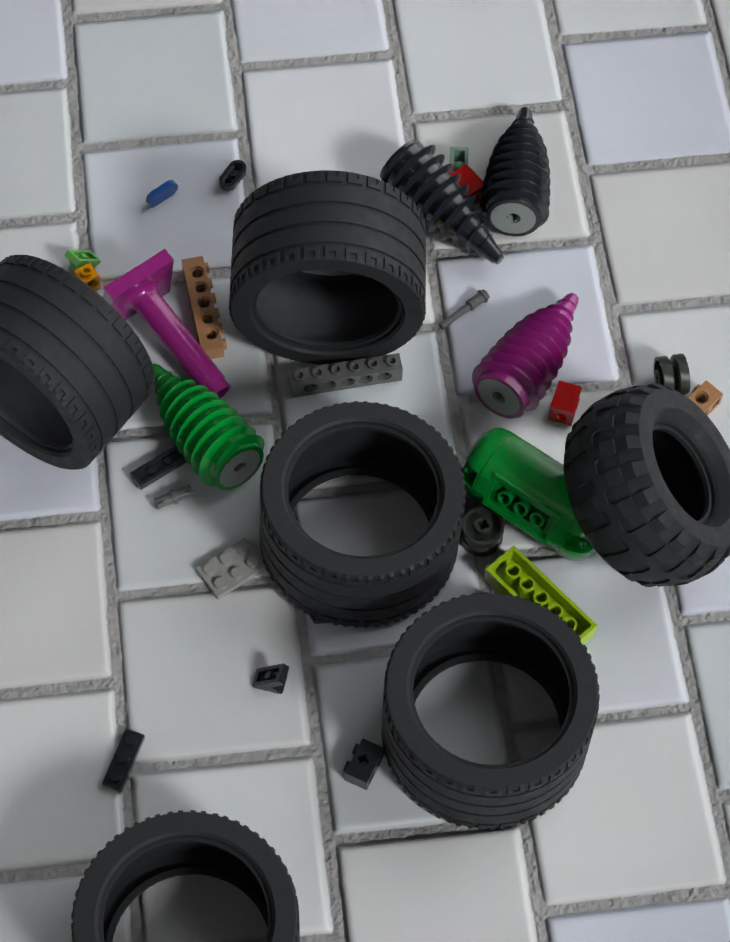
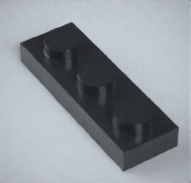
[130,445,187,490]
[102,729,145,792]

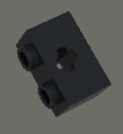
[343,738,385,790]

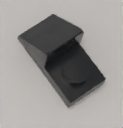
[252,663,289,694]

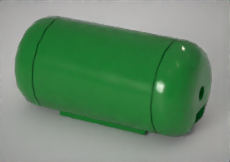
[461,428,595,561]

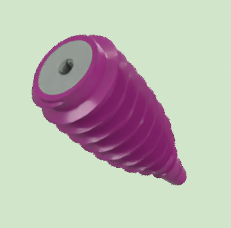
[472,293,579,419]

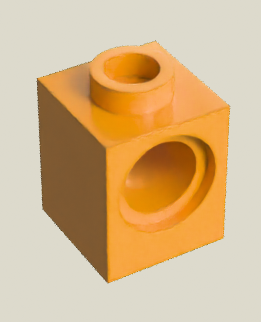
[74,262,101,291]

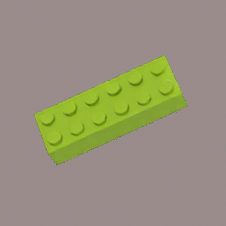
[484,546,598,645]

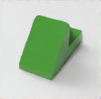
[64,250,101,273]

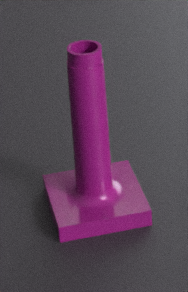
[103,249,231,399]

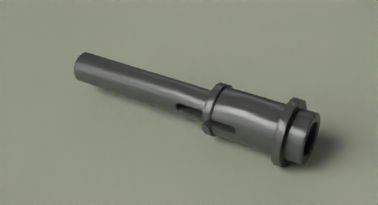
[439,289,490,329]

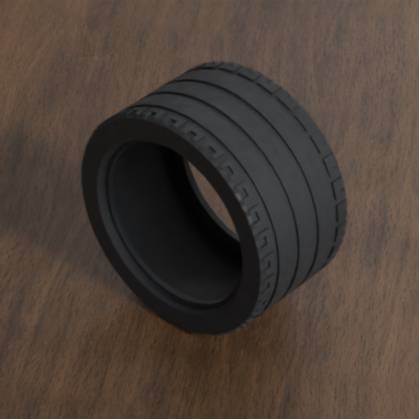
[229,170,426,364]
[0,255,155,470]
[260,401,466,628]
[381,592,600,830]
[71,810,300,942]

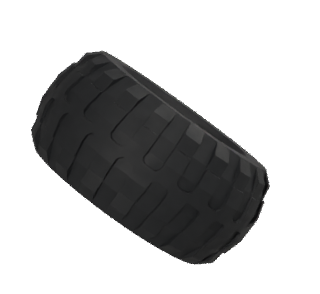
[563,383,730,587]

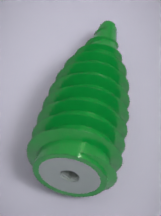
[153,363,265,490]

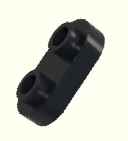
[219,160,246,191]

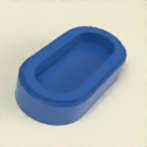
[146,180,178,207]

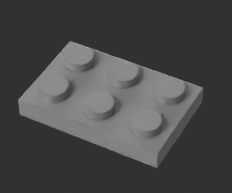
[196,537,266,600]

